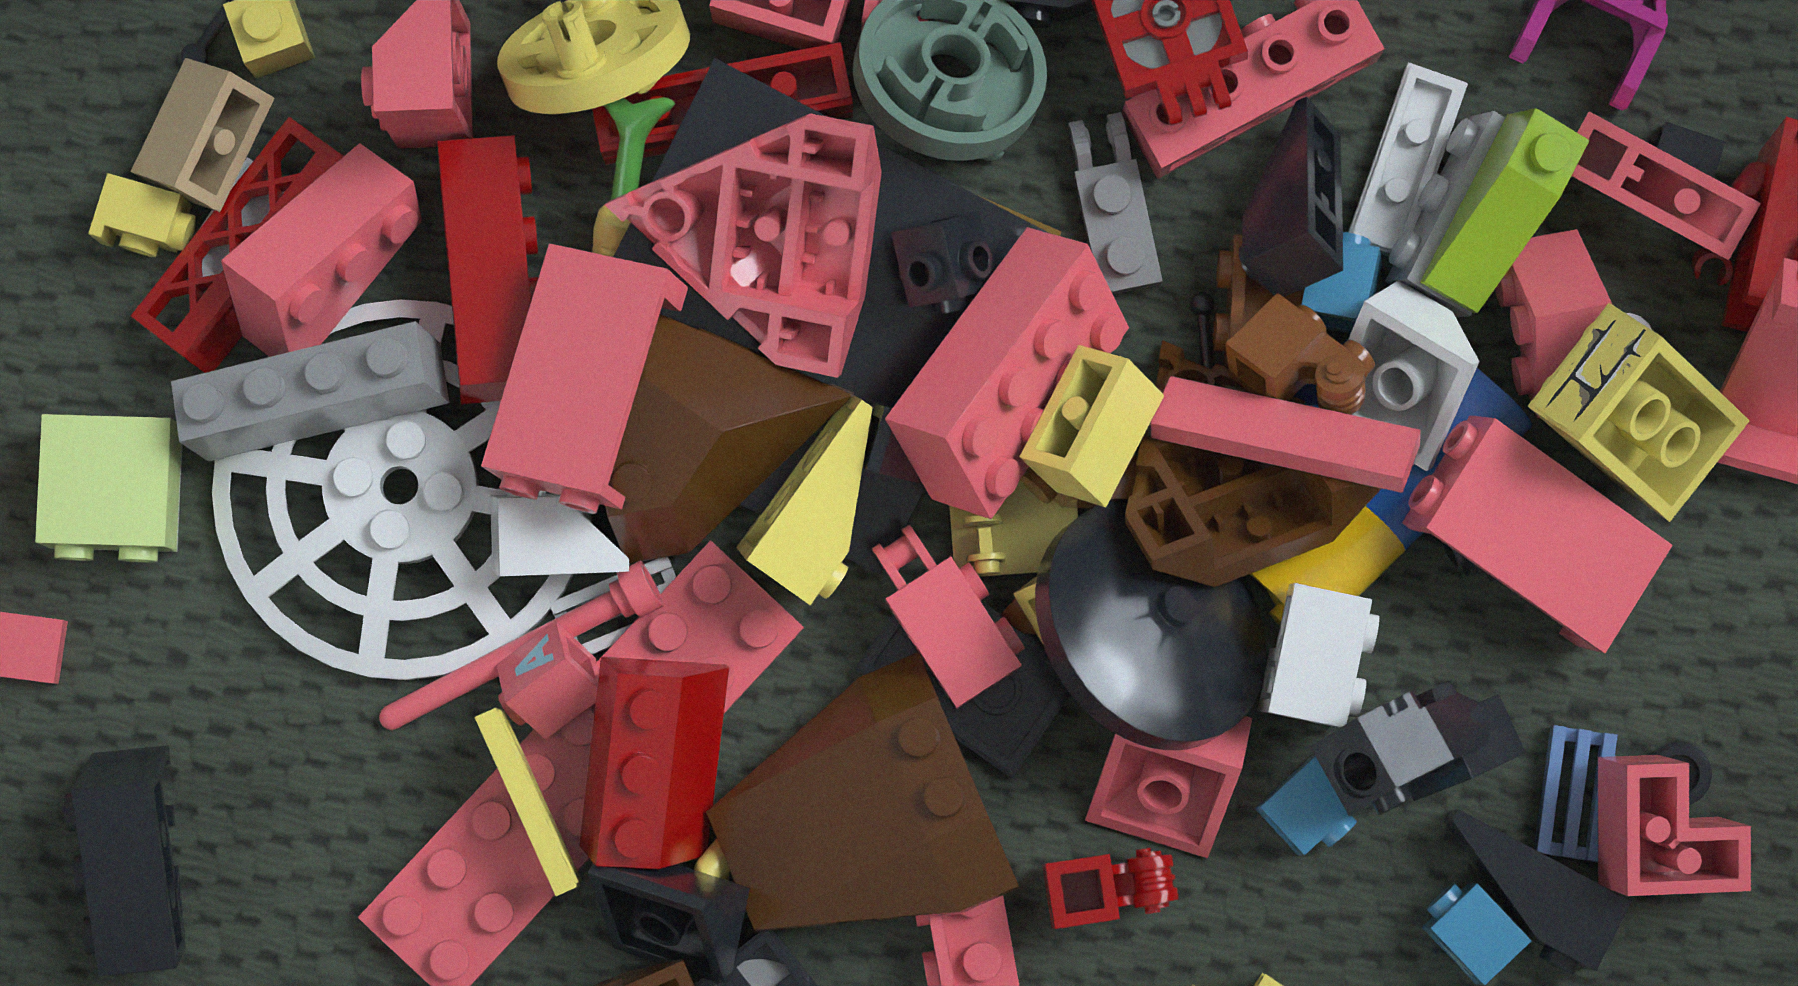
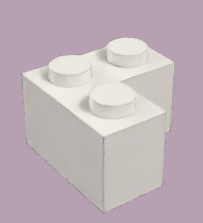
[1257,583,1379,728]

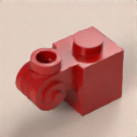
[1042,848,1179,929]

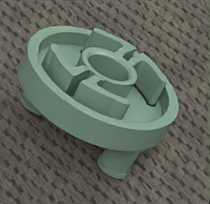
[853,0,1047,161]

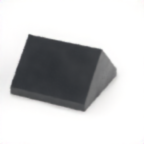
[588,863,750,986]

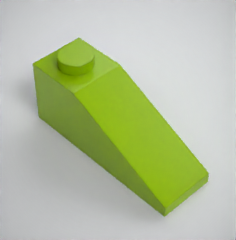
[1420,108,1590,313]

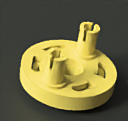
[497,0,690,115]

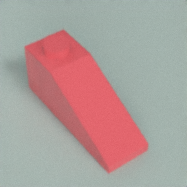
[1571,112,1761,260]

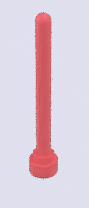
[379,561,664,730]

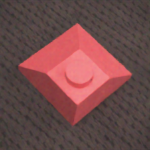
[1085,716,1252,858]

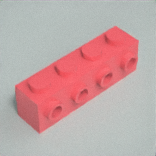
[1122,0,1385,179]

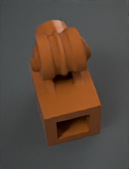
[1225,293,1375,415]

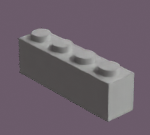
[171,321,450,461]

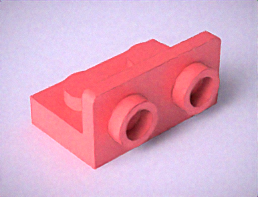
[915,895,1019,986]

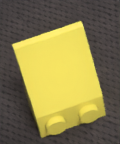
[736,395,872,605]

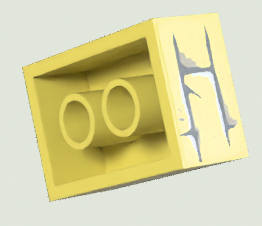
[1528,303,1750,522]

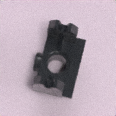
[1310,691,1491,816]

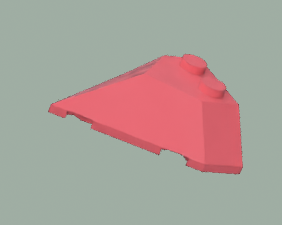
[604,114,882,378]

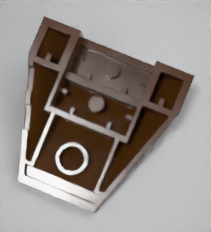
[706,652,1020,932]

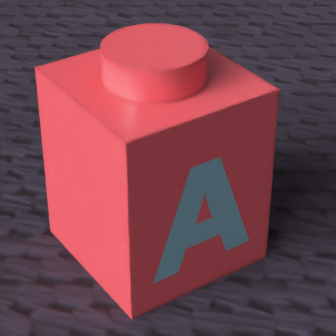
[496,621,599,740]

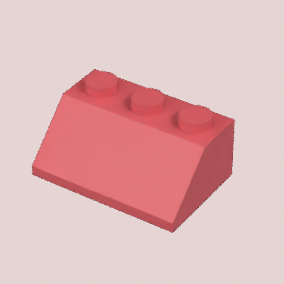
[361,0,473,148]

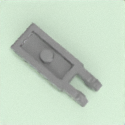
[1068,112,1163,294]

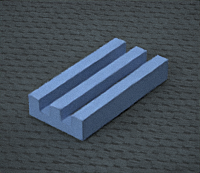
[1534,725,1618,862]

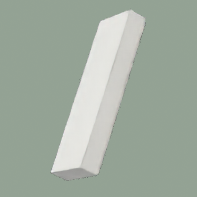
[1348,62,1468,256]

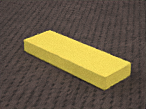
[475,708,582,896]

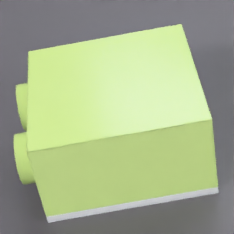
[35,414,182,563]

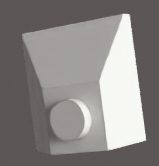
[1348,280,1479,471]

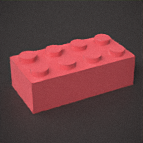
[885,227,1129,519]

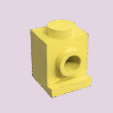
[88,173,196,257]

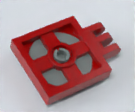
[1091,0,1248,126]

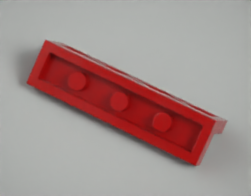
[131,117,344,373]

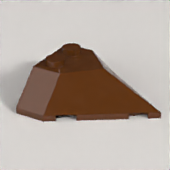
[606,311,854,563]
[1125,340,1382,587]

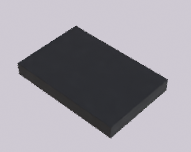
[855,568,1070,778]

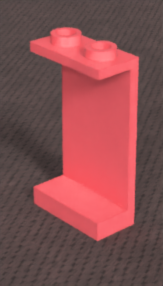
[481,243,688,514]
[1717,258,1798,484]
[1402,415,1673,653]

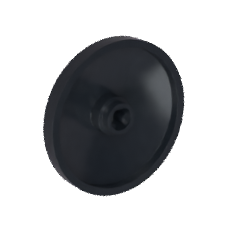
[1035,500,1266,750]

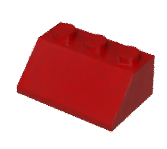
[579,657,729,869]

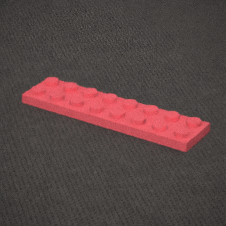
[358,540,804,986]

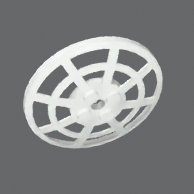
[212,300,593,680]

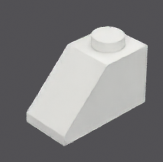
[490,490,629,576]

